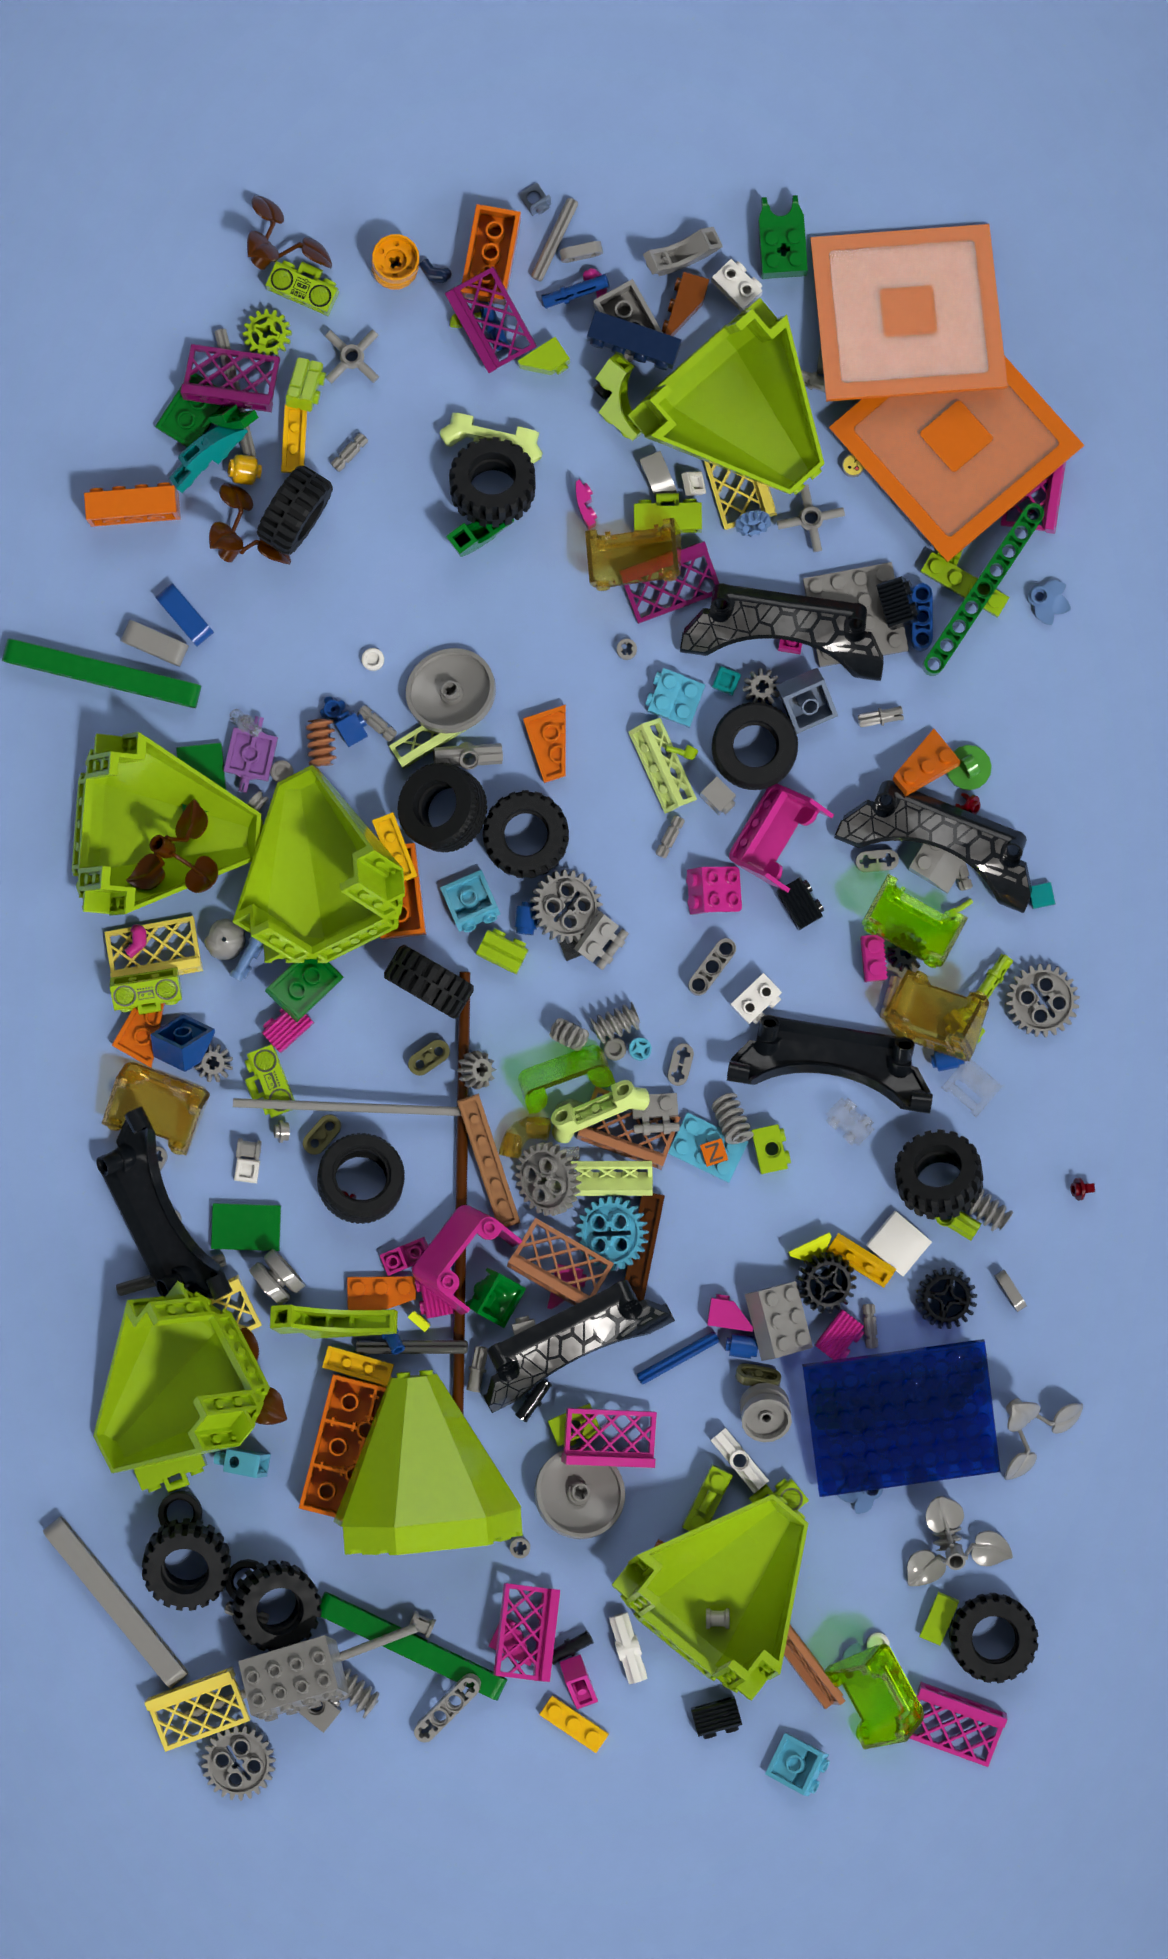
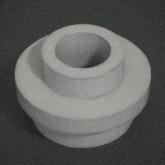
[274,1120,290,1143]

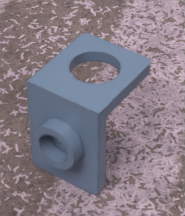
[519,183,551,216]

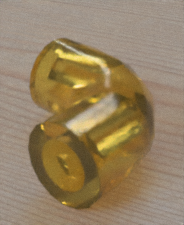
[499,1116,552,1159]

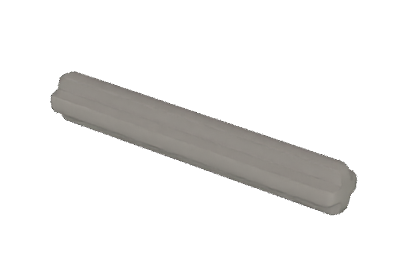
[531,198,578,281]

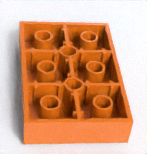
[299,1373,386,1517]

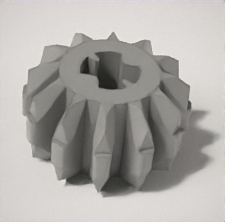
[743,668,779,704]
[549,1018,589,1051]
[195,1044,233,1082]
[456,1051,497,1089]

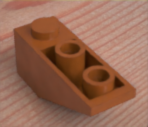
[662,272,709,336]

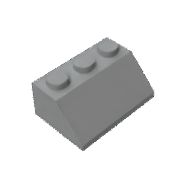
[909,844,966,894]

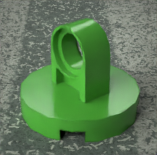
[947,745,992,791]

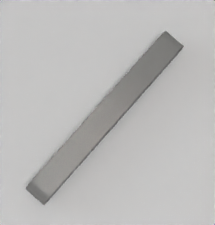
[43,1516,188,1689]

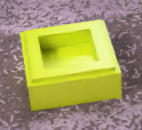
[408,1311,431,1332]

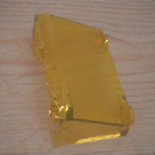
[585,518,681,591]
[883,970,989,1061]
[101,1062,210,1156]

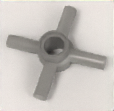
[325,329,379,384]
[777,484,845,552]

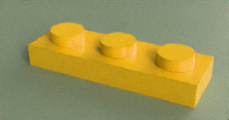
[281,404,308,473]
[372,812,418,882]
[826,1233,896,1288]
[322,1345,394,1386]
[539,1695,609,1753]

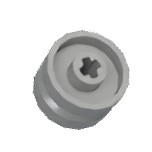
[249,1249,306,1305]
[739,1383,792,1442]

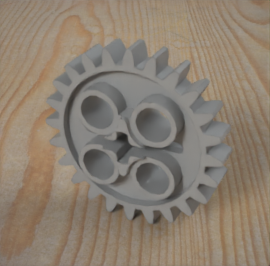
[530,870,603,944]
[1005,964,1080,1037]
[515,1142,581,1216]
[201,1725,276,1801]

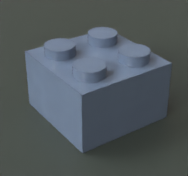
[776,668,838,734]

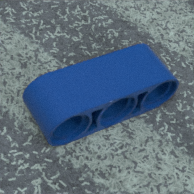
[155,583,214,647]
[911,583,933,651]

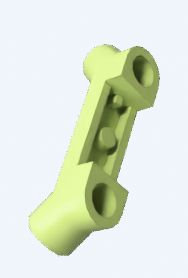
[439,413,543,464]
[551,1080,650,1143]

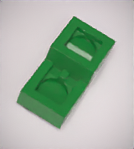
[208,404,259,429]

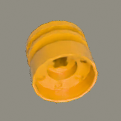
[371,234,419,290]

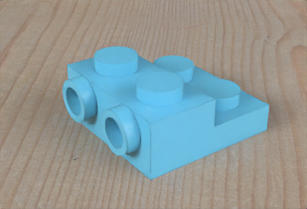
[645,668,706,728]
[440,870,500,932]
[765,1733,830,1796]

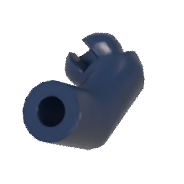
[419,259,452,283]

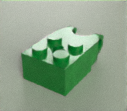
[758,195,808,279]

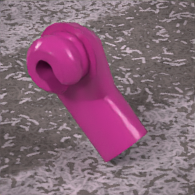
[583,268,607,298]
[124,924,147,958]

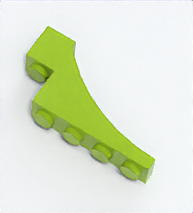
[270,1304,398,1339]

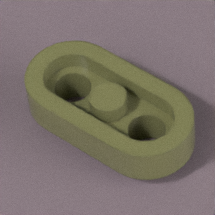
[408,1040,450,1076]
[303,1115,341,1155]
[735,1363,782,1386]

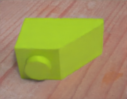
[517,337,570,375]

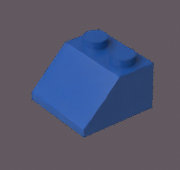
[150,1014,215,1072]

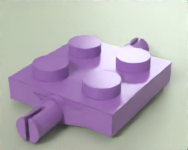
[224,716,278,793]

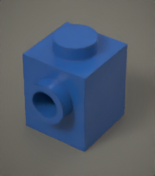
[334,710,368,747]

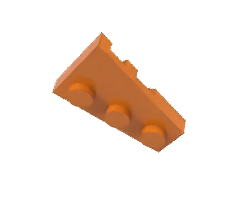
[112,1003,165,1068]

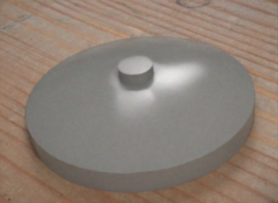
[406,648,496,733]
[534,1447,625,1539]

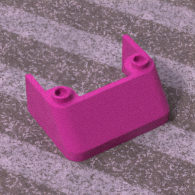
[729,784,834,892]
[412,1205,523,1315]

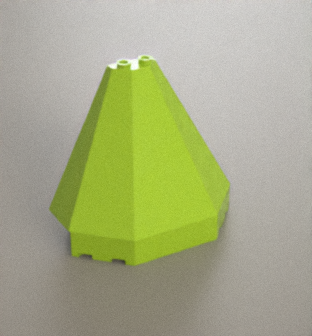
[627,298,825,495]
[72,732,263,916]
[232,765,405,963]
[93,1281,270,1473]
[333,1370,523,1555]
[612,1494,808,1701]

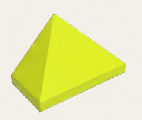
[788,1232,832,1263]

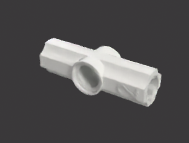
[710,1428,769,1493]
[609,1612,648,1684]

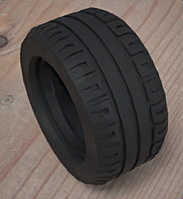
[317,1133,405,1224]

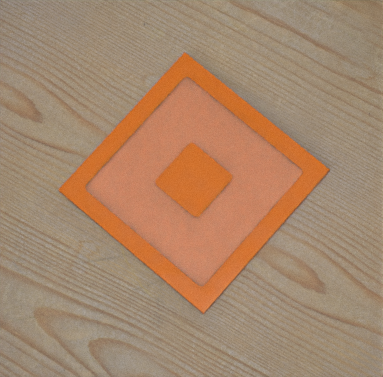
[810,224,1008,402]
[829,355,1084,562]

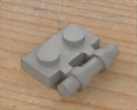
[573,912,629,970]
[632,1093,680,1136]

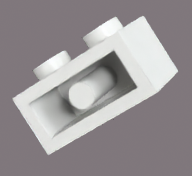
[711,259,763,312]
[730,973,782,1025]

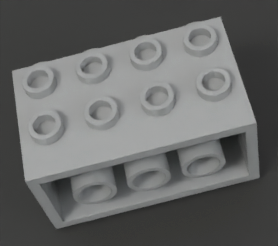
[238,1635,349,1722]

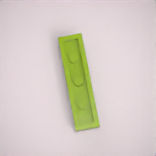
[920,552,1010,618]

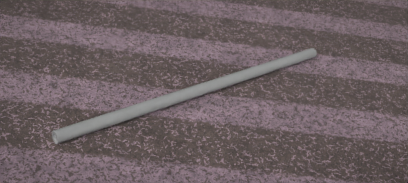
[233,1098,462,1116]
[183,1623,419,1721]

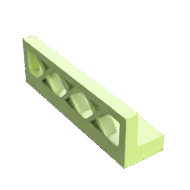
[628,718,697,814]
[389,726,468,769]
[570,1161,653,1196]

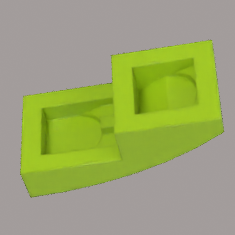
[919,1592,959,1646]

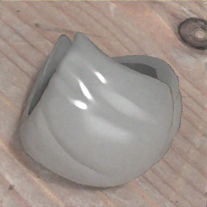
[204,919,246,960]

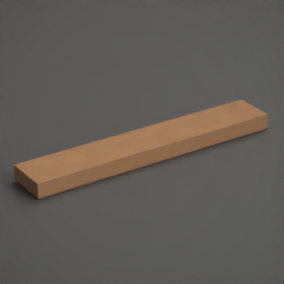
[457,1093,520,1227]

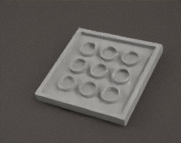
[803,562,908,668]

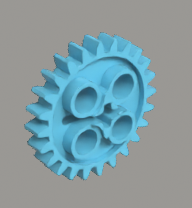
[576,1196,649,1271]

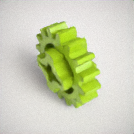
[243,309,292,356]

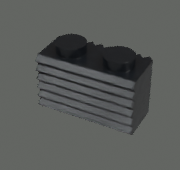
[876,576,920,630]
[776,877,824,931]
[691,1696,742,1739]

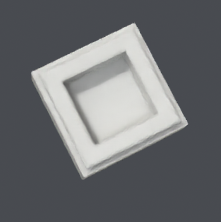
[681,472,706,496]
[234,1158,260,1184]

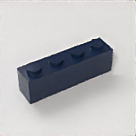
[587,311,682,370]

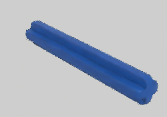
[637,1332,719,1384]

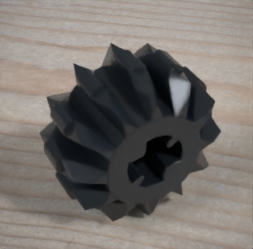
[887,934,925,972]

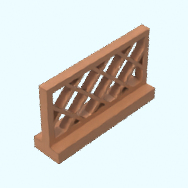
[576,1086,681,1170]
[507,1218,614,1305]
[784,1625,845,1709]

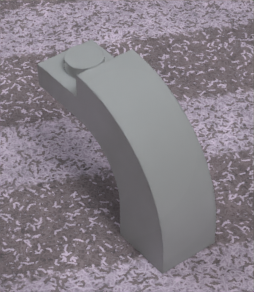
[643,227,723,276]

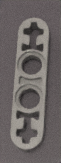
[414,1673,481,1743]

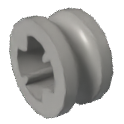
[617,639,637,660]
[247,791,269,811]
[510,1537,530,1559]

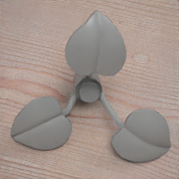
[1004,1398,1083,1480]
[907,1496,1013,1586]

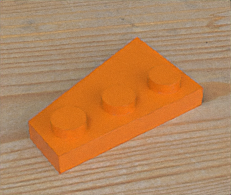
[523,704,566,783]
[892,729,961,796]
[347,1276,416,1310]

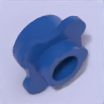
[320,696,346,722]

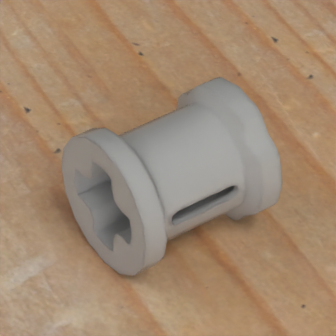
[236,1138,262,1161]
[706,1608,730,1629]
[409,1610,436,1638]

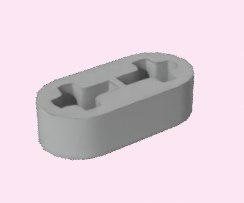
[559,241,603,263]
[855,850,899,872]
[668,1043,694,1086]
[994,1270,1027,1312]

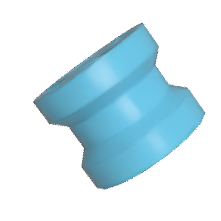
[629,1038,652,1061]

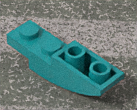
[169,426,248,493]

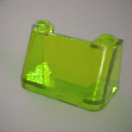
[862,874,968,968]
[518,1045,616,1116]
[824,1644,924,1749]

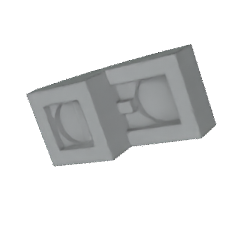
[639,451,677,500]

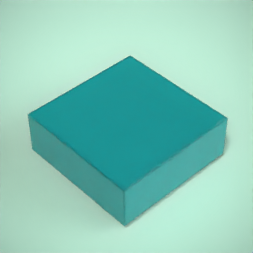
[712,666,741,696]
[1030,882,1056,909]

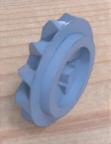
[735,510,771,537]

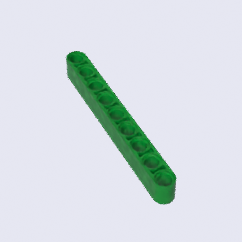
[922,503,1044,676]
[2,639,202,708]
[319,1592,508,1701]

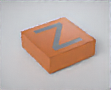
[700,1138,728,1167]

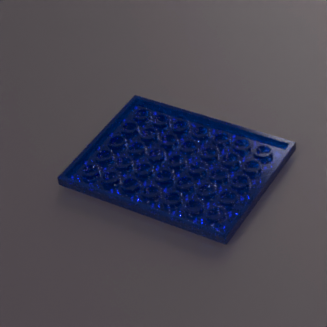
[802,1339,1001,1497]

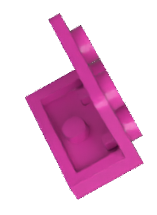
[686,867,742,915]

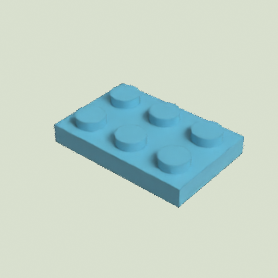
[668,1112,748,1183]

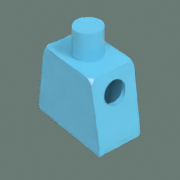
[214,1448,271,1478]

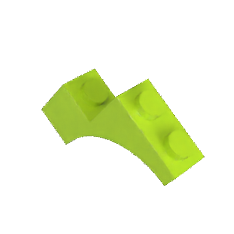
[595,354,642,441]

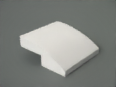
[866,1211,932,1276]

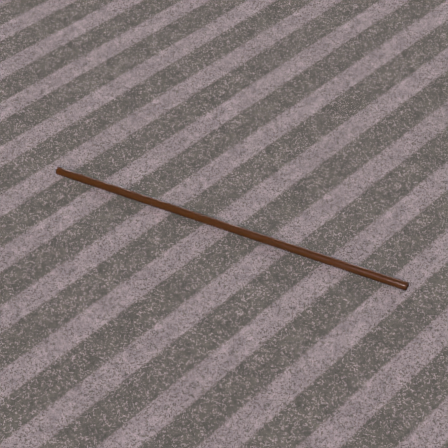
[452,972,471,1415]

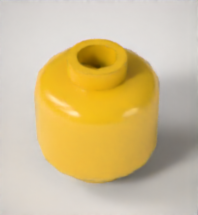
[228,454,262,485]

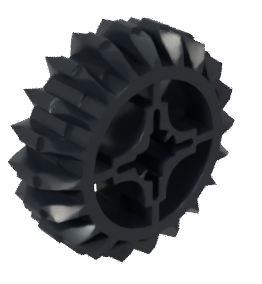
[796,1252,857,1313]
[916,1267,977,1329]

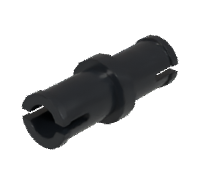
[515,1379,552,1422]
[552,1630,594,1665]

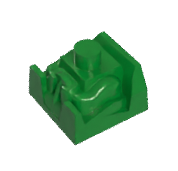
[465,1268,526,1328]

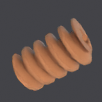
[306,719,337,767]

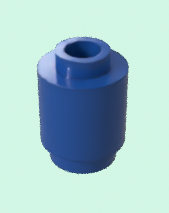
[514,902,538,935]
[930,1045,965,1072]
[725,1333,758,1359]

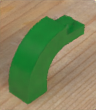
[446,519,514,557]

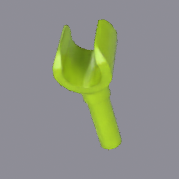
[450,312,481,328]
[665,745,698,760]
[945,898,973,923]

